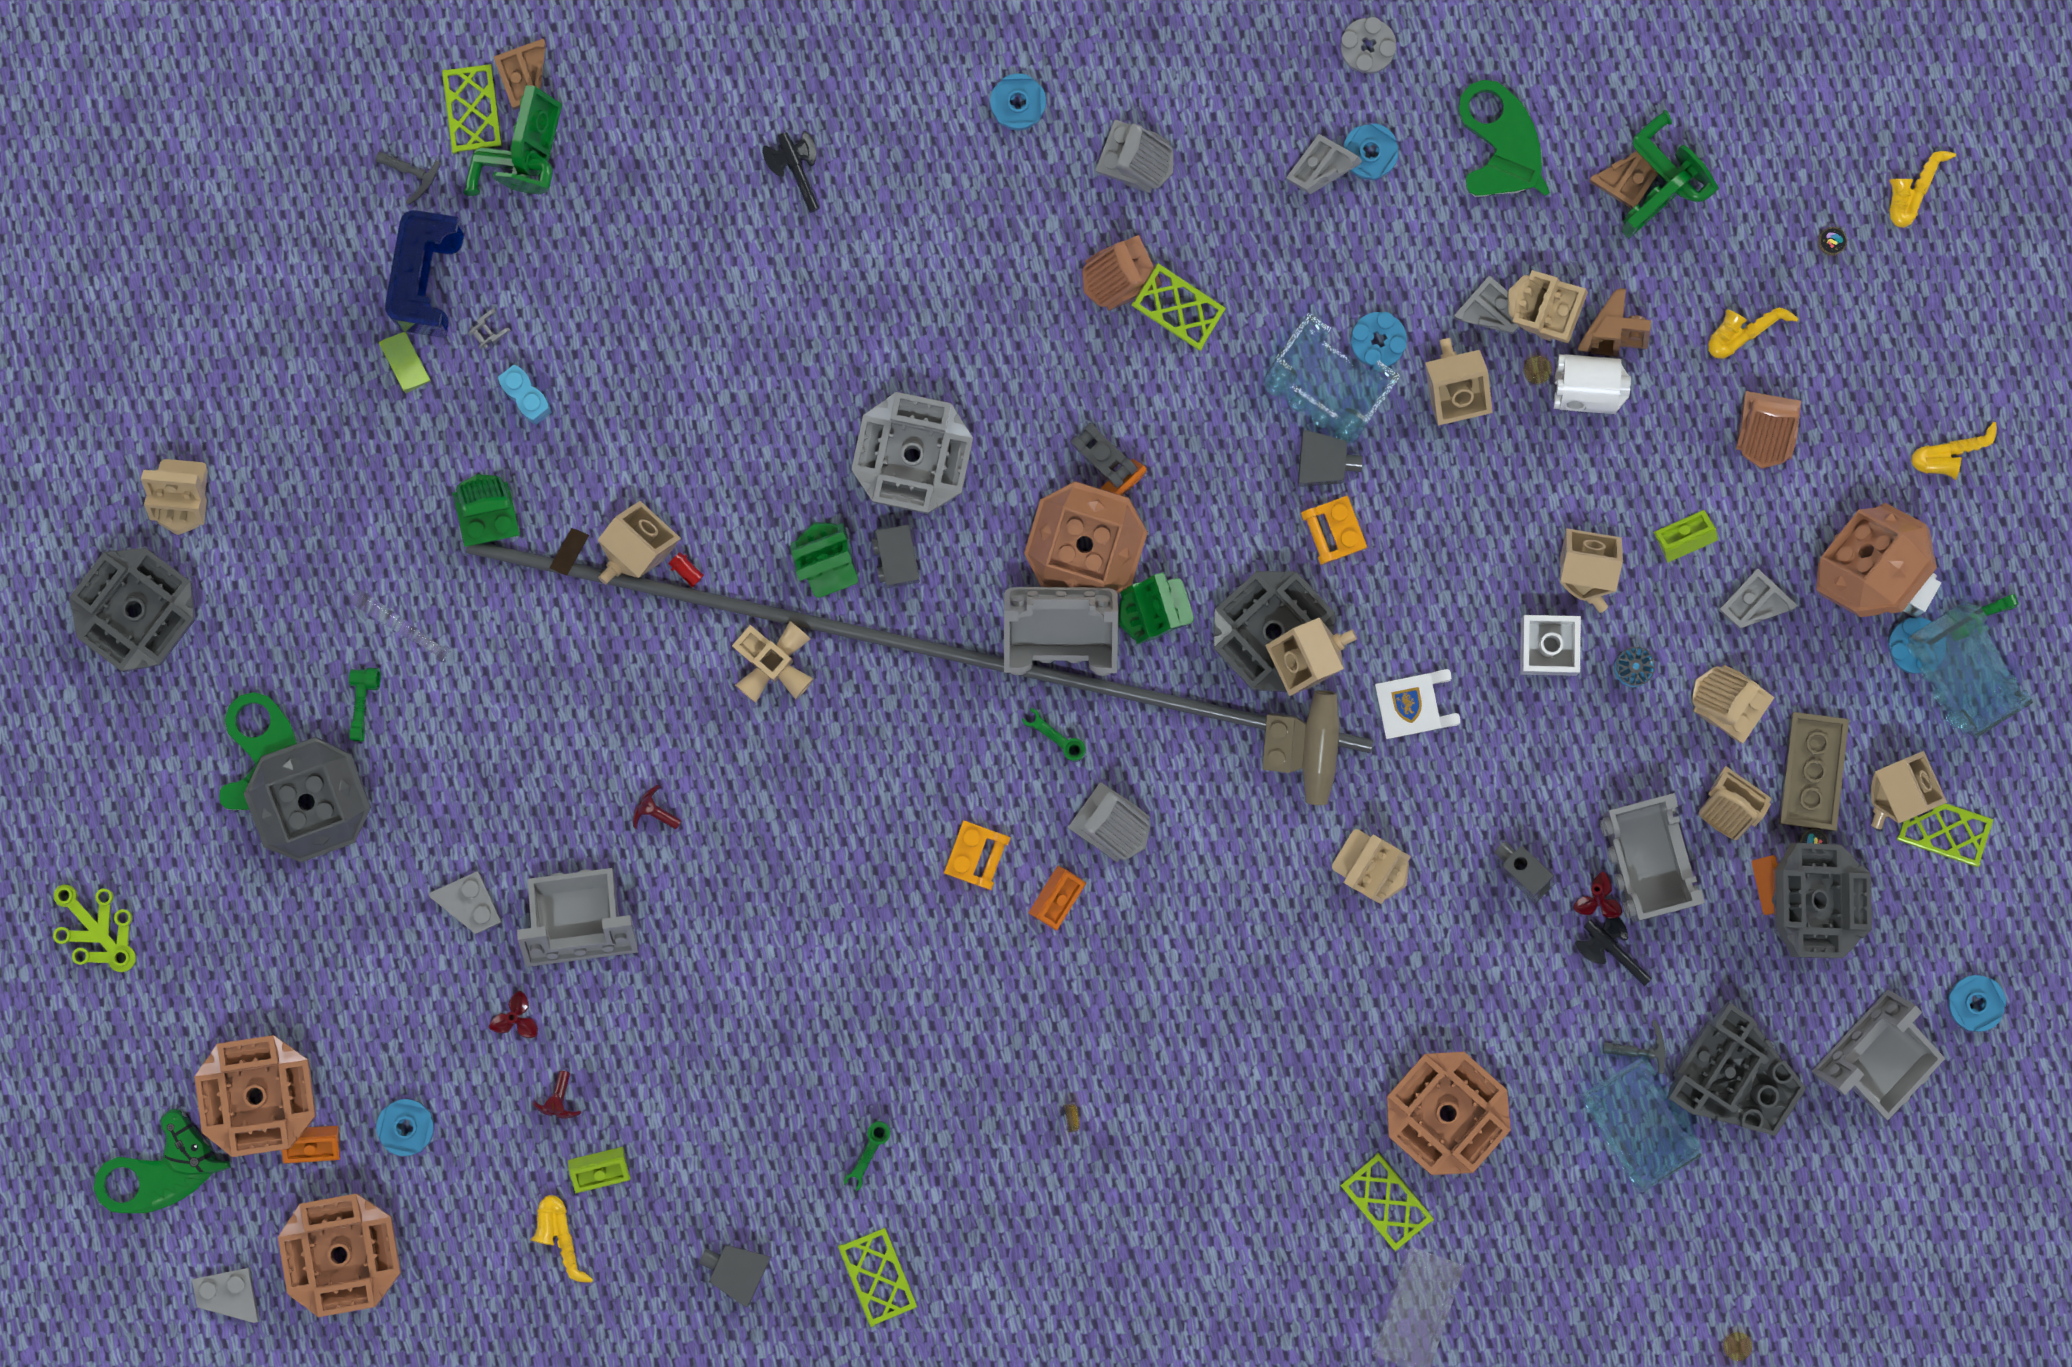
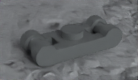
[1070,423,1138,489]

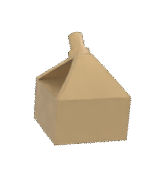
[1425,338,1493,426]
[598,501,681,585]
[1560,528,1623,613]
[1265,618,1357,696]
[1871,751,1947,829]

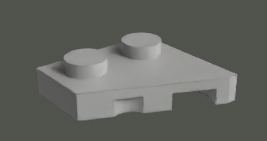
[1454,276,1519,334]
[192,1268,259,1323]

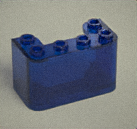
[385,210,466,339]

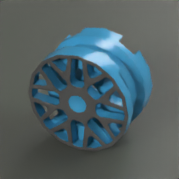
[1614,647,1656,688]

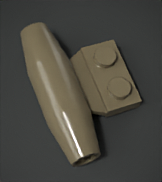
[1263,690,1340,805]

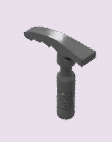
[375,151,442,205]
[1603,1020,1666,1074]

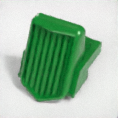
[452,474,520,547]
[790,522,858,598]
[1118,572,1194,645]

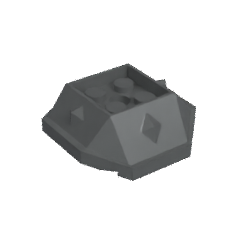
[69,548,195,672]
[1213,571,1335,693]
[244,737,371,862]
[1772,843,1872,959]

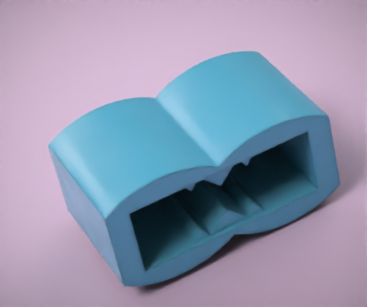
[498,365,552,425]

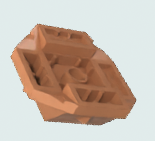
[1024,481,1148,593]
[1816,503,1937,617]
[194,1035,317,1157]
[1387,1052,1511,1175]
[278,1193,401,1317]

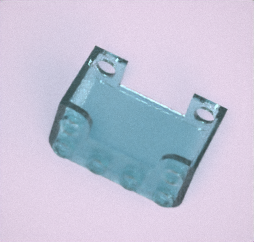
[1264,313,1401,443]

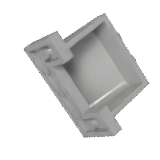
[517,868,638,967]
[1811,990,1945,1120]

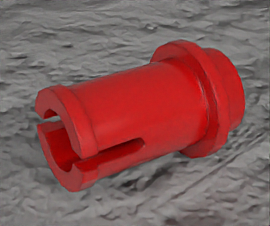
[668,552,704,588]

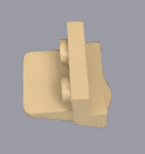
[1508,270,1588,344]
[141,459,208,535]
[1692,665,1775,744]
[1699,766,1772,840]
[1332,829,1411,905]

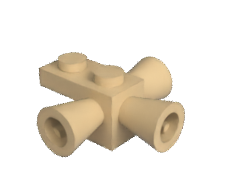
[732,621,814,703]

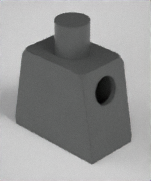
[1298,430,1363,487]
[1494,841,1555,904]
[699,1245,771,1307]

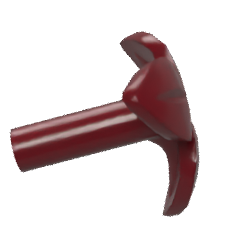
[633,785,681,829]
[1573,871,1622,918]
[488,991,538,1038]
[532,1071,581,1119]

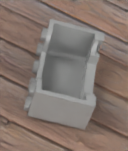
[1004,587,1118,676]
[1599,793,1705,922]

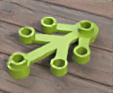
[53,884,136,972]

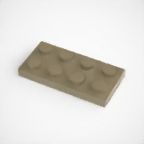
[1779,712,1849,831]

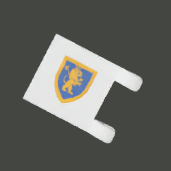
[1375,669,1460,739]

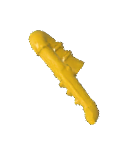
[1889,151,1956,228]
[1708,307,1798,359]
[1911,422,1997,480]
[530,1195,593,1283]

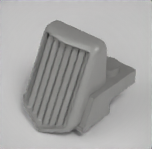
[1095,120,1173,193]
[1068,782,1150,863]

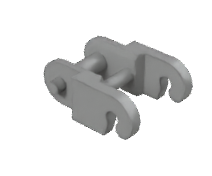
[468,309,511,349]

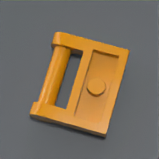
[1300,495,1367,565]
[944,820,1011,891]

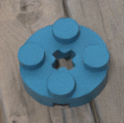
[990,74,1046,131]
[1343,124,1398,180]
[1351,312,1407,369]
[1888,617,1946,674]
[1948,975,2006,1032]
[376,1099,435,1156]

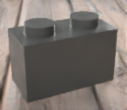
[872,524,920,588]

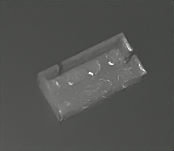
[1371,1246,1465,1367]

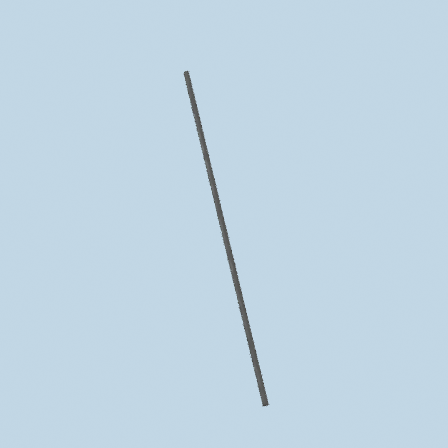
[466,543,1373,753]

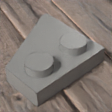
[1286,134,1362,194]
[1719,569,1798,629]
[429,871,502,934]

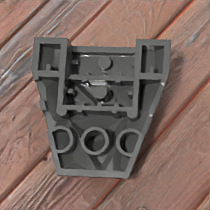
[1667,1002,1806,1136]

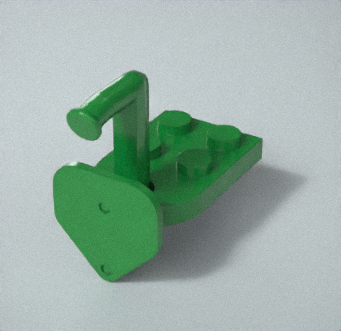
[463,85,563,196]
[1621,110,1719,239]

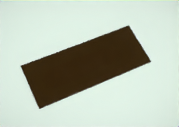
[550,528,589,576]

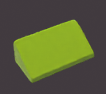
[379,332,431,394]
[1653,510,1718,562]
[568,1147,631,1194]

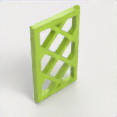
[442,64,502,154]
[1131,263,1226,351]
[1896,803,1994,867]
[1340,1152,1434,1251]
[838,1228,917,1327]

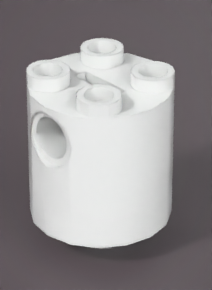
[1554,354,1631,414]

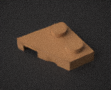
[494,38,546,110]
[1589,151,1658,209]

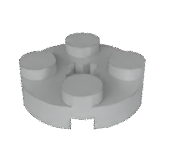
[1341,17,1396,74]

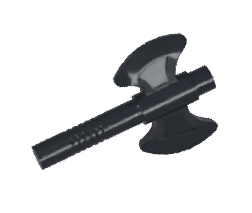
[762,131,820,213]
[1575,917,1652,986]

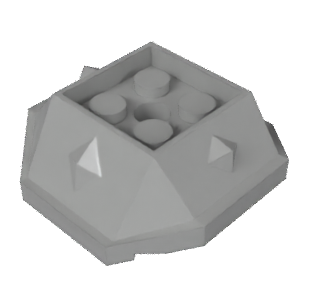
[851,392,973,514]

